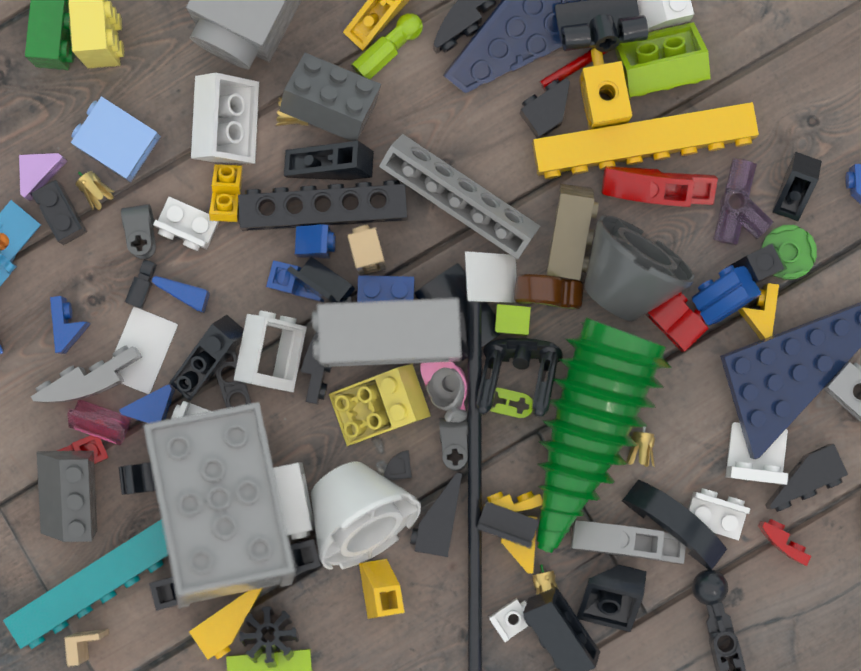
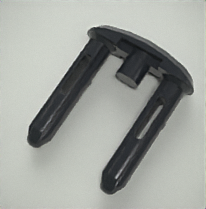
[475,338,563,417]

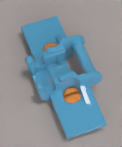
[0,200,41,286]

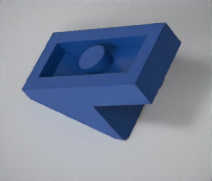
[50,296,91,354]

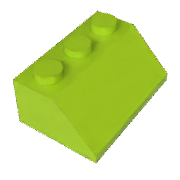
[615,22,711,97]

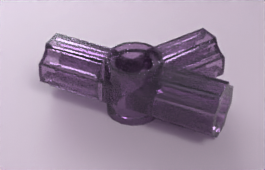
[713,158,774,245]

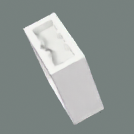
[234,311,307,392]
[273,462,315,540]

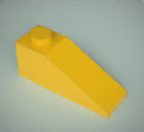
[343,0,409,51]
[189,588,263,660]

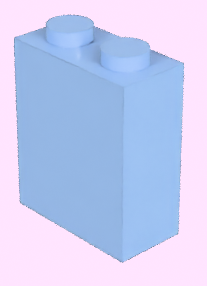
[71,96,161,182]

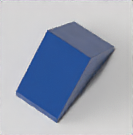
[119,384,175,424]

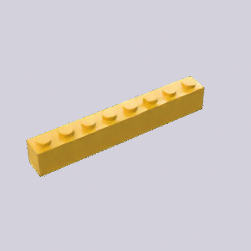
[532,102,759,179]

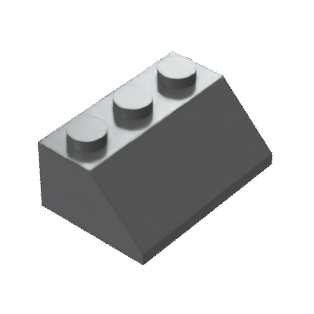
[37,451,97,542]

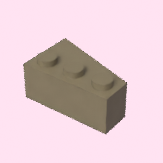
[547,183,599,280]

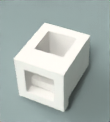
[488,598,528,642]

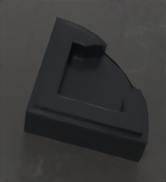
[384,450,412,480]

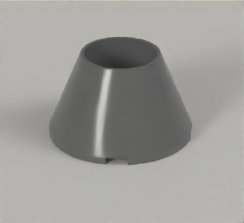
[584,215,695,321]

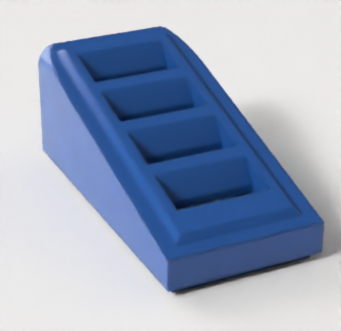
[152,276,210,313]

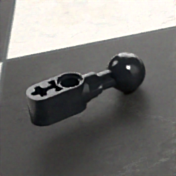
[692,569,746,671]

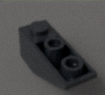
[169,315,244,401]
[765,444,848,512]

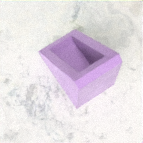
[19,153,67,201]

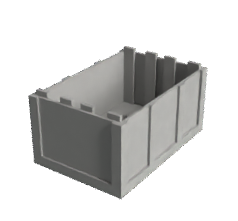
[144,402,295,609]

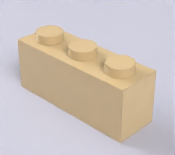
[348,225,386,275]

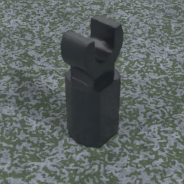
[125,259,157,309]

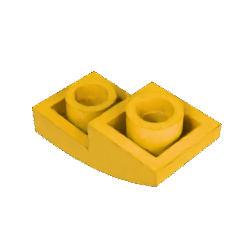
[209,164,242,222]
[483,491,542,512]

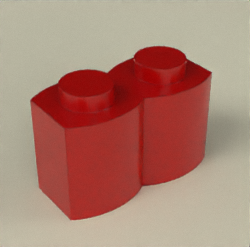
[645,292,709,352]

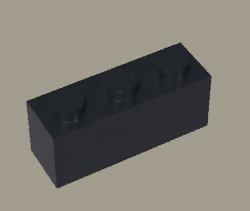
[523,587,600,671]

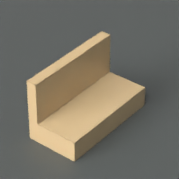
[65,629,109,667]

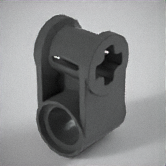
[121,204,156,259]
[439,418,468,471]

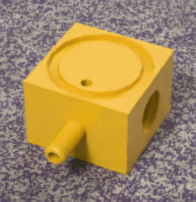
[579,48,632,130]

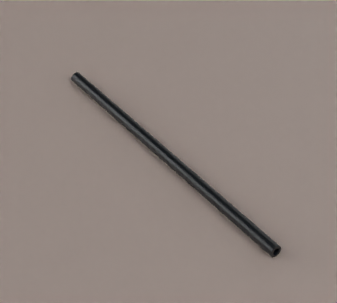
[468,301,482,671]

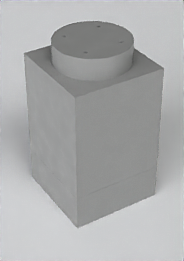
[186,0,302,69]

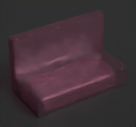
[67,399,131,446]

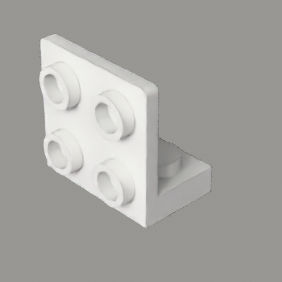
[726,422,788,485]

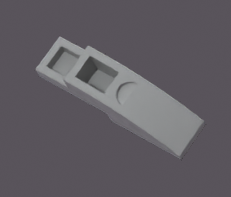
[31,345,142,403]
[571,520,686,564]

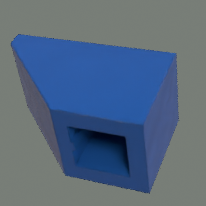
[295,225,336,259]

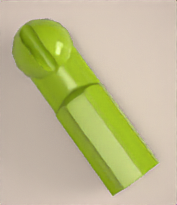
[351,13,423,79]

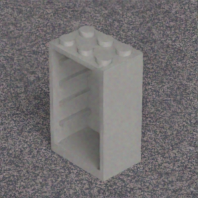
[312,298,461,367]

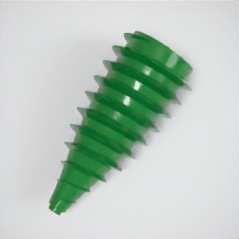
[536,318,672,553]

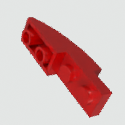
[601,166,718,207]

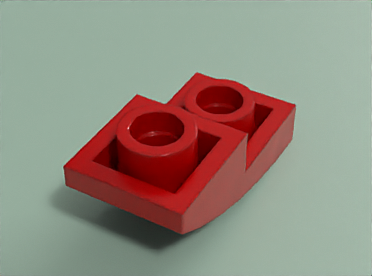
[758,519,811,566]

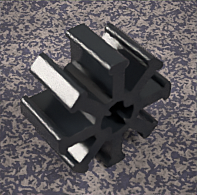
[118,462,155,495]
[239,606,299,668]

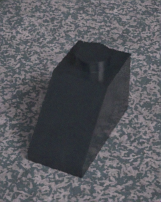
[772,152,822,221]
[724,243,787,284]

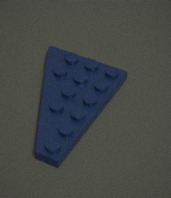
[443,0,586,93]
[720,302,861,459]

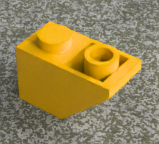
[359,559,405,619]

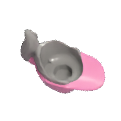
[420,362,468,423]

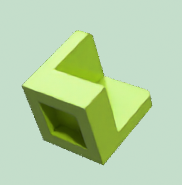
[495,304,531,337]

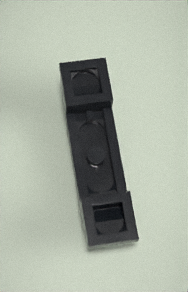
[622,479,727,570]

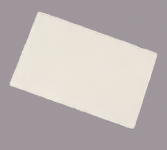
[465,252,517,303]
[112,307,178,394]

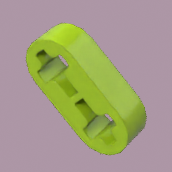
[490,387,533,418]

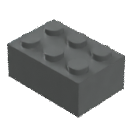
[279,53,381,141]

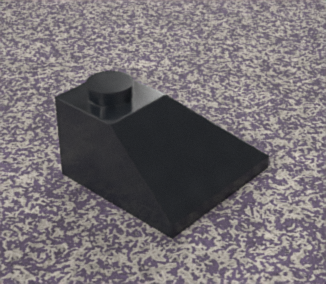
[577,565,647,632]

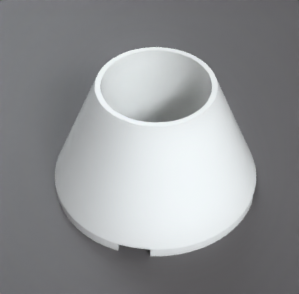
[311,462,421,570]

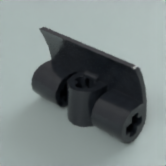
[555,0,648,52]
[414,263,502,361]

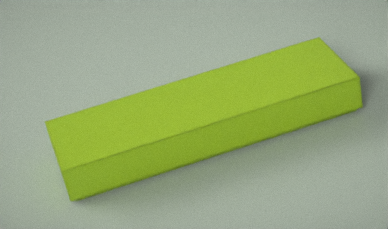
[226,649,312,671]

